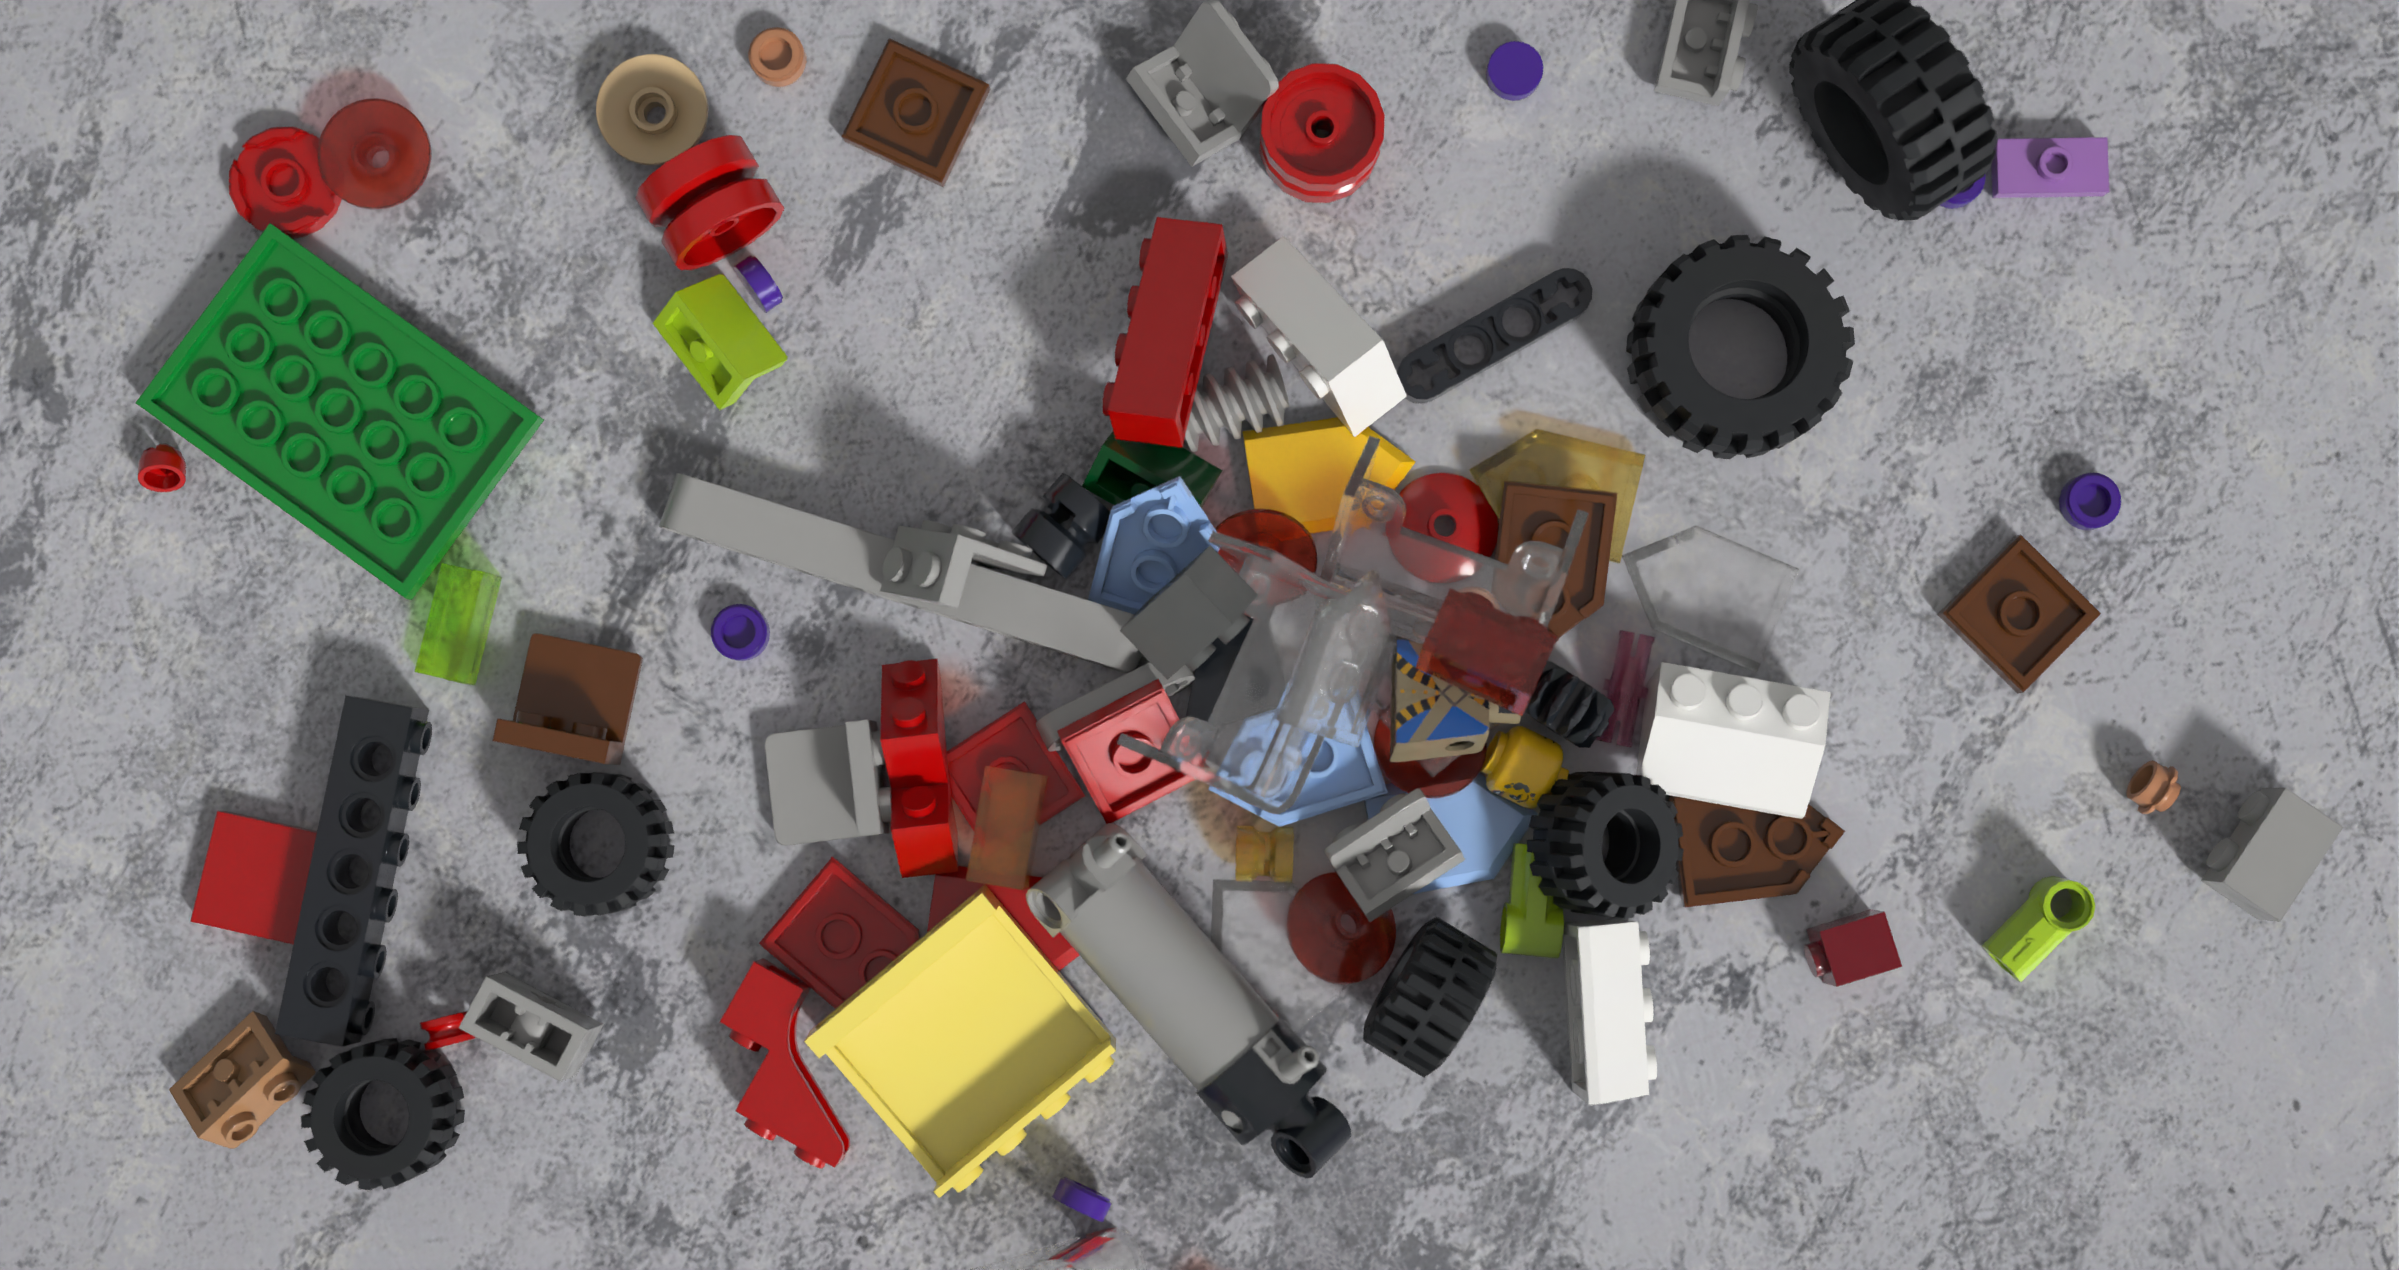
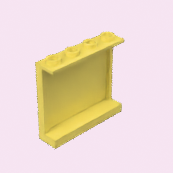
[804,885,1116,1198]

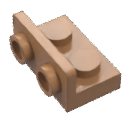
[169,1011,316,1149]

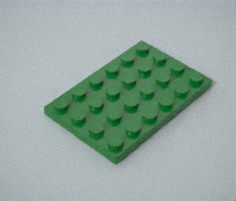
[136,223,544,600]

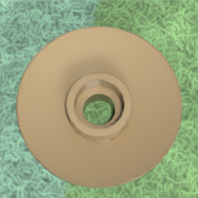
[596,54,708,165]

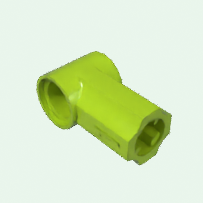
[1500,843,1564,958]
[1982,876,2095,982]

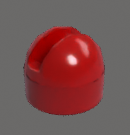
[138,443,186,492]

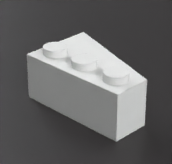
[1231,236,1407,437]

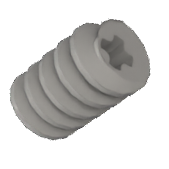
[1184,354,1289,453]

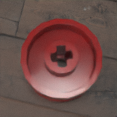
[1260,63,1385,203]
[635,135,785,270]

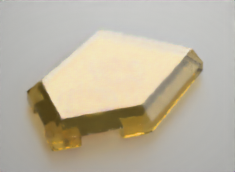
[1469,429,1645,564]

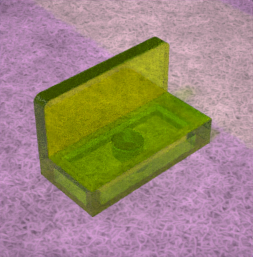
[414,563,502,685]

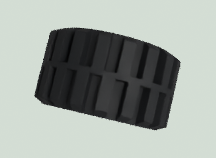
[1527,771,1684,919]
[517,772,675,916]
[1363,917,1497,1077]
[301,1038,465,1190]

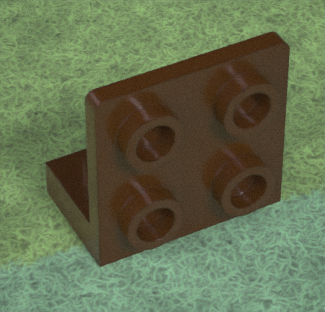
[493,633,643,765]

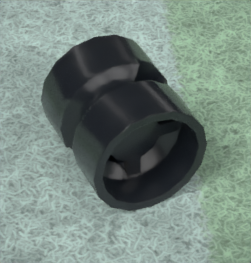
[1011,473,1110,580]

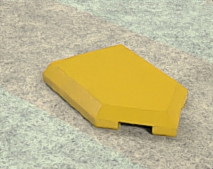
[1242,417,1416,541]

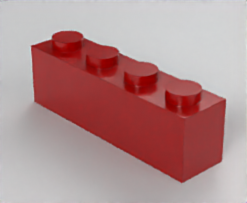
[1102,217,1228,448]

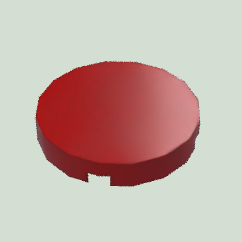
[229,126,344,238]

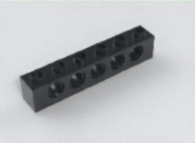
[275,695,432,1047]

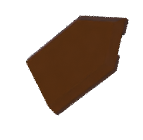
[1491,481,1618,654]
[1668,795,1845,907]

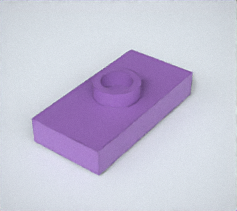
[1991,137,2109,198]

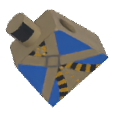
[1390,640,1522,762]

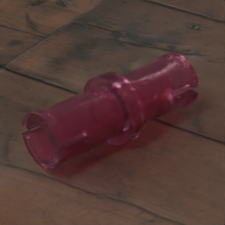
[1596,630,1655,748]

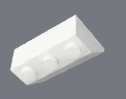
[1636,662,1831,819]
[1563,919,1657,1105]

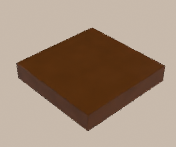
[842,38,991,187]
[1937,534,2101,693]

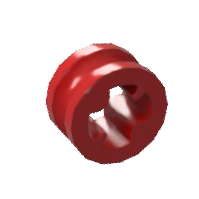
[419,1011,476,1051]

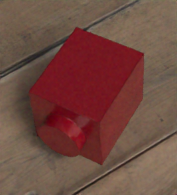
[1804,909,1902,987]

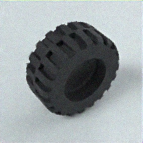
[1789,0,1997,221]
[1626,235,1855,459]

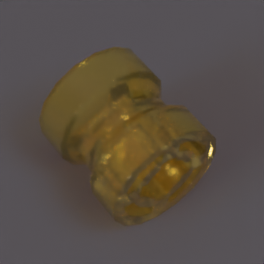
[1235,825,1294,883]

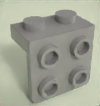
[1126,0,1279,167]
[880,520,1047,608]
[765,720,892,846]

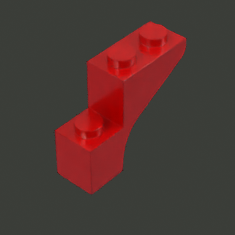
[880,658,958,878]
[720,958,850,1169]

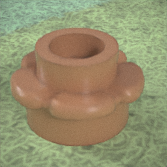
[2126,761,2181,814]

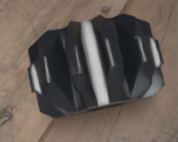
[1519,660,1615,748]

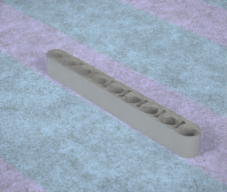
[659,473,1142,673]

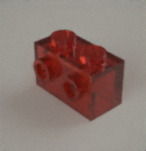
[1416,588,1558,716]

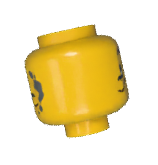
[1480,726,1569,809]

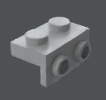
[1654,0,1758,106]
[1324,788,1465,922]

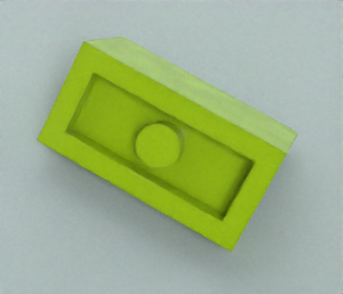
[652,274,788,410]

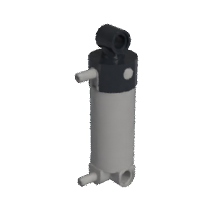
[1026,823,1351,1178]

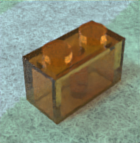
[966,766,1048,890]

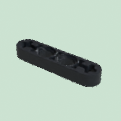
[1397,268,1593,404]

